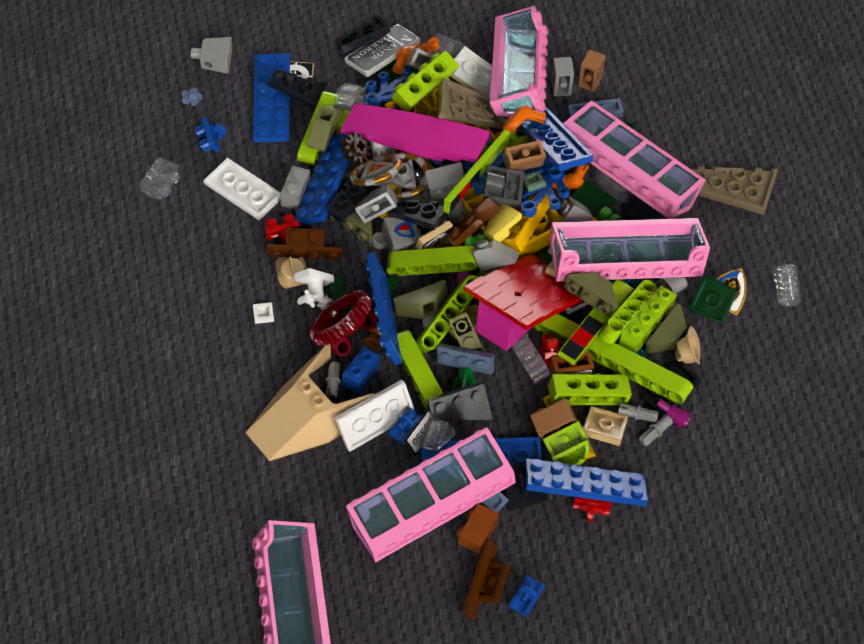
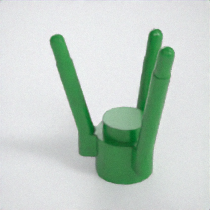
[451,368,476,391]

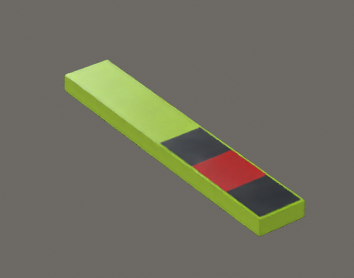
[443,129,511,214]
[558,279,633,365]

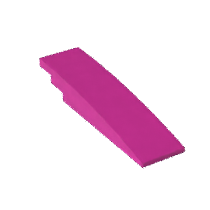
[340,103,490,163]

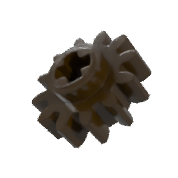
[341,132,371,166]

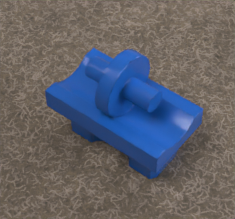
[195,117,226,152]
[388,408,422,446]
[509,575,545,617]

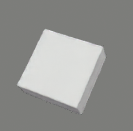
[253,302,274,324]

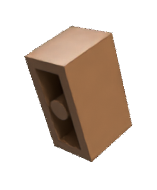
[578,50,606,92]
[502,140,546,171]
[530,398,578,442]

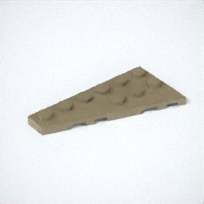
[437,78,523,133]
[659,167,778,215]

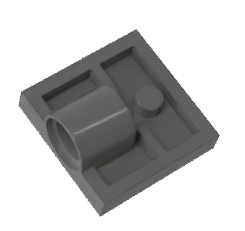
[483,165,525,208]

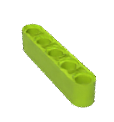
[297,91,342,165]
[387,246,477,276]
[416,275,478,353]
[600,280,657,344]
[397,329,443,409]

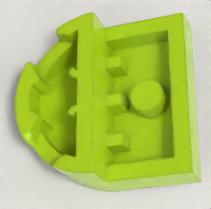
[543,421,590,465]

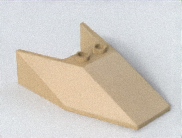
[246,344,375,461]

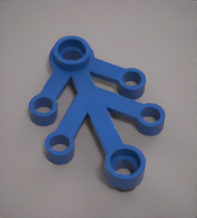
[364,67,416,107]
[521,166,570,218]

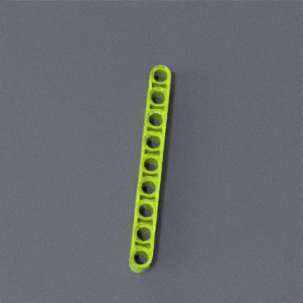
[535,314,693,404]

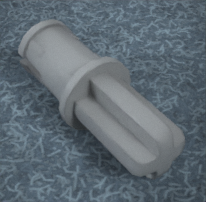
[325,361,341,400]
[618,402,658,423]
[639,414,673,447]

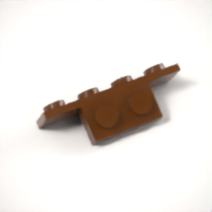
[434,196,500,248]
[267,228,342,260]
[463,539,510,621]

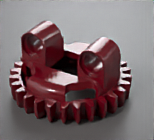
[309,290,377,356]

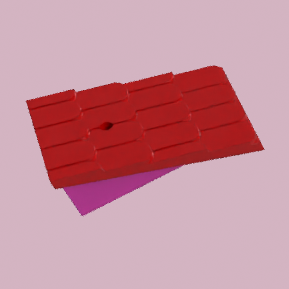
[464,254,583,351]

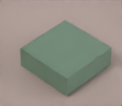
[523,171,546,192]

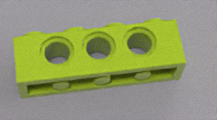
[391,50,460,112]
[618,286,677,353]
[548,373,632,405]

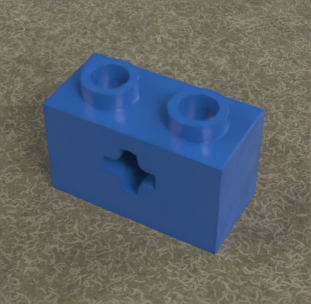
[342,346,380,395]

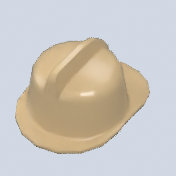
[276,256,307,289]
[675,326,700,365]

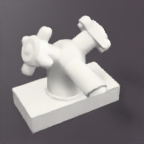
[294,268,334,310]

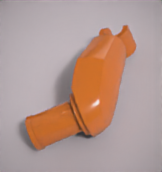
[392,37,439,74]
[495,105,546,138]
[552,164,589,190]

